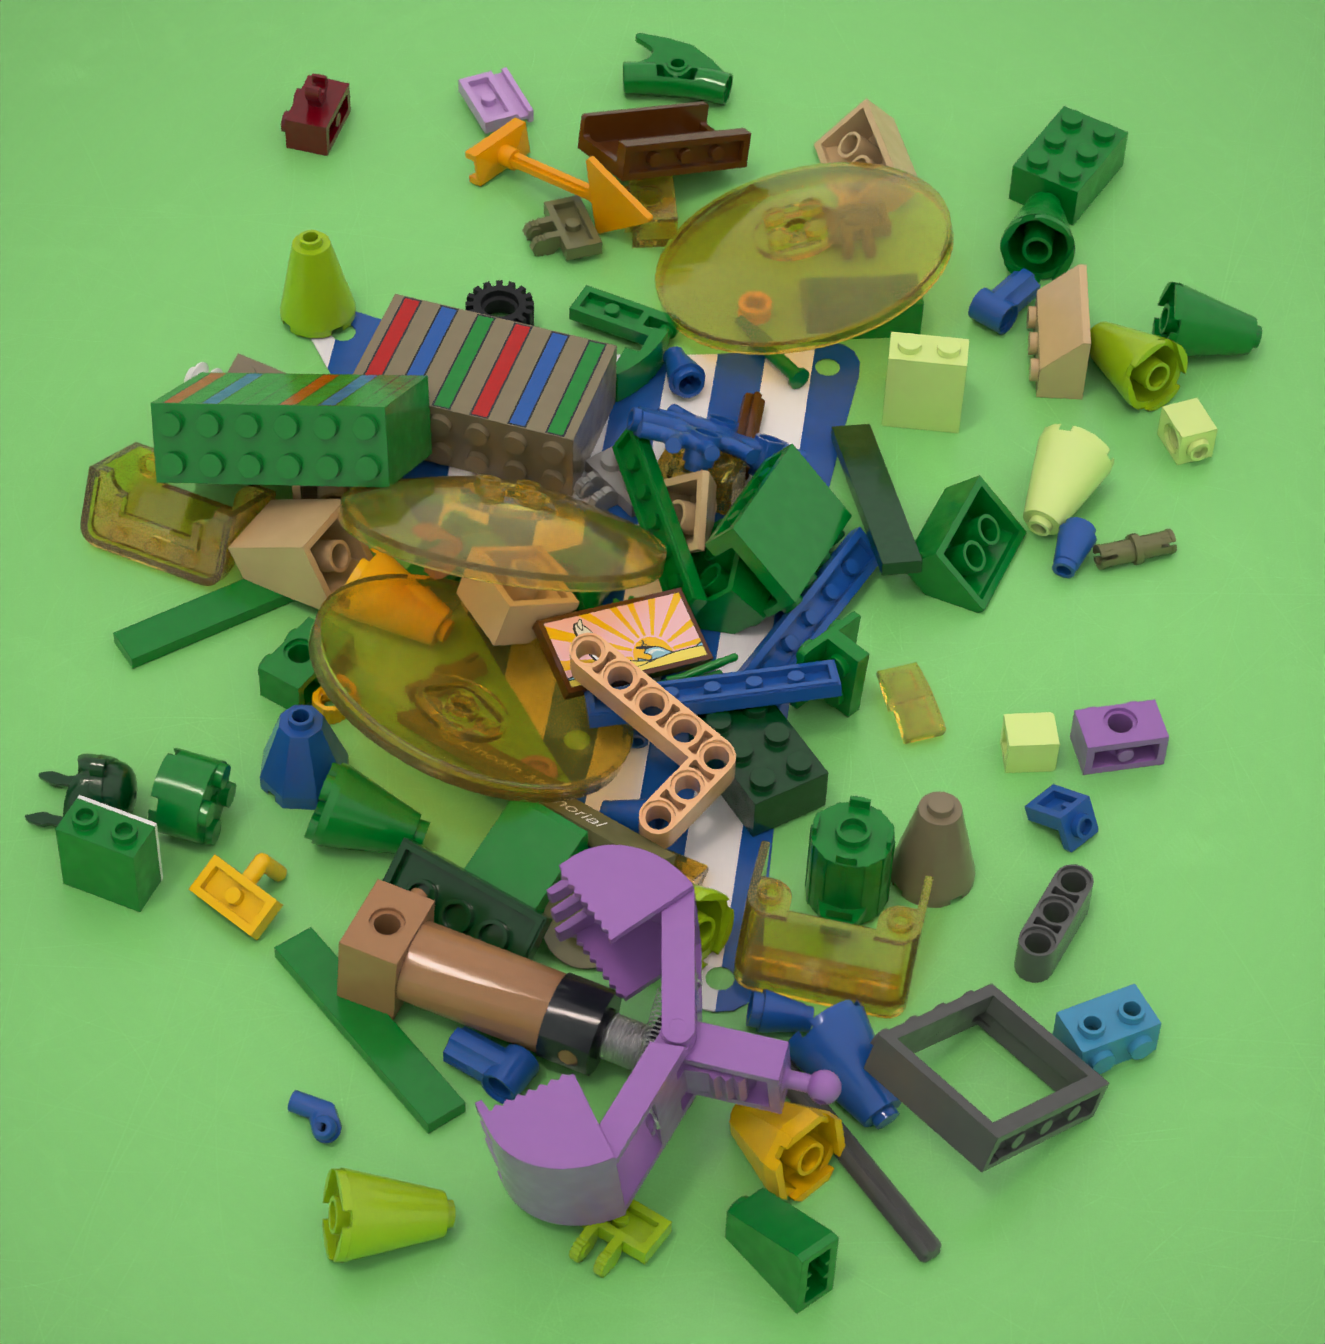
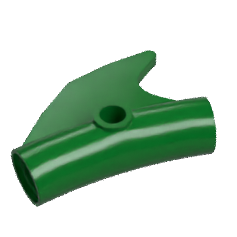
[623,33,733,105]

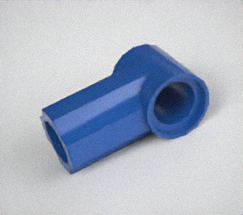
[968,268,1040,335]
[443,1026,540,1104]

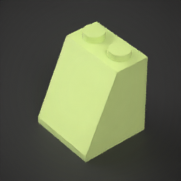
[882,332,969,433]

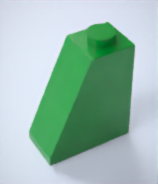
[725,1187,839,1314]

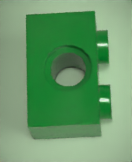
[258,617,350,709]

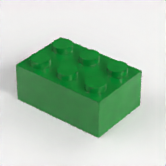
[1009,106,1128,226]

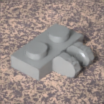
[573,447,636,518]

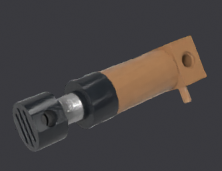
[337,879,695,1109]

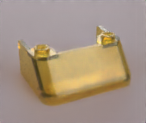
[733,841,934,1019]

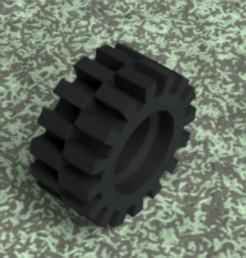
[466,280,534,326]

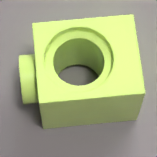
[1157,398,1218,465]

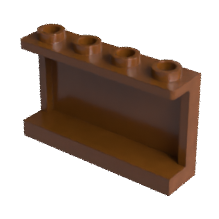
[578,101,752,181]

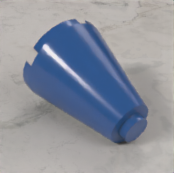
[788,999,902,1129]

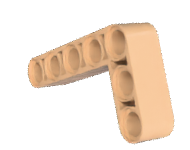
[569,632,736,849]

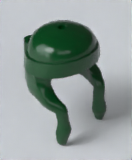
[25,753,137,827]

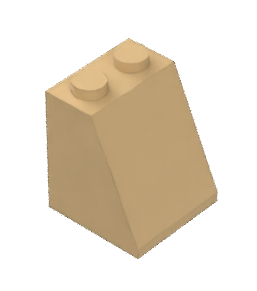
[228,499,373,613]

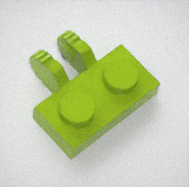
[569,1199,672,1278]

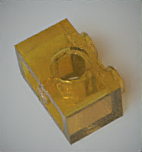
[624,176,678,248]

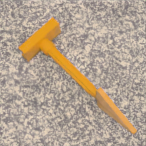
[465,117,653,234]

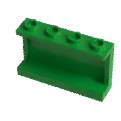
[705,444,852,617]

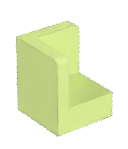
[1000,712,1060,773]

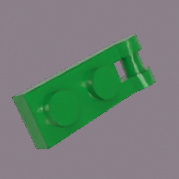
[569,285,681,348]

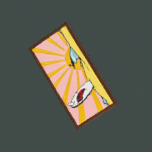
[532,587,713,700]

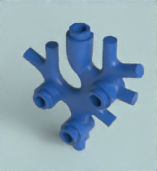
[626,404,807,476]

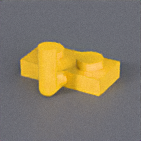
[189,853,287,940]

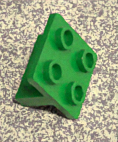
[790,611,870,717]

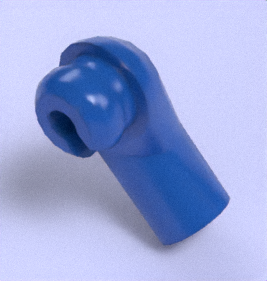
[288,1090,342,1143]

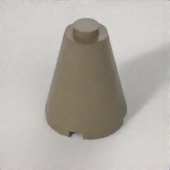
[891,791,975,908]

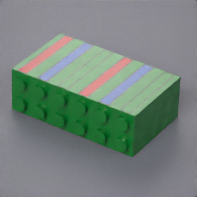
[151,372,432,488]

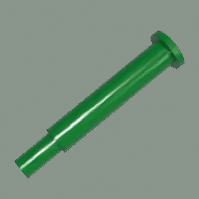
[736,319,809,389]

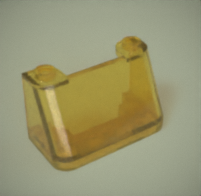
[80,442,276,586]

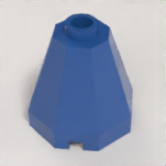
[260,705,349,810]

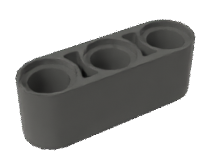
[1014,864,1094,983]

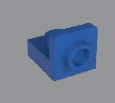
[1024,784,1099,852]

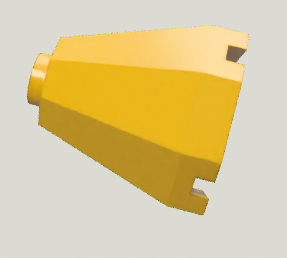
[729,1101,845,1202]

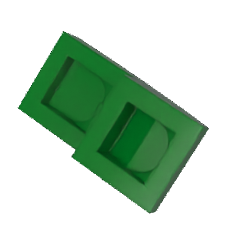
[616,327,668,402]

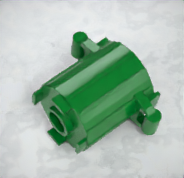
[805,796,896,938]

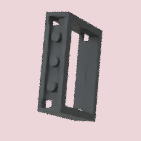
[864,984,1109,1173]

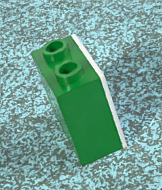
[55,795,163,912]

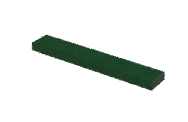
[831,424,922,576]

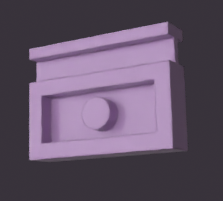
[458,67,534,134]

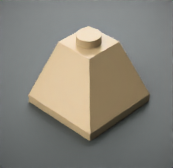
[649,470,717,561]

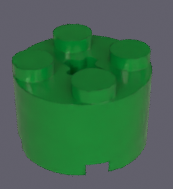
[148,748,236,845]

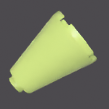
[1023,424,1114,536]

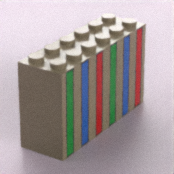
[353,294,617,496]

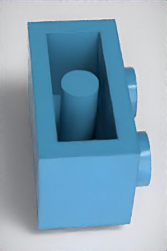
[1052,984,1162,1074]

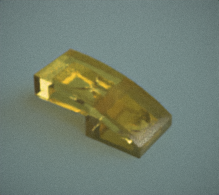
[876,662,947,744]

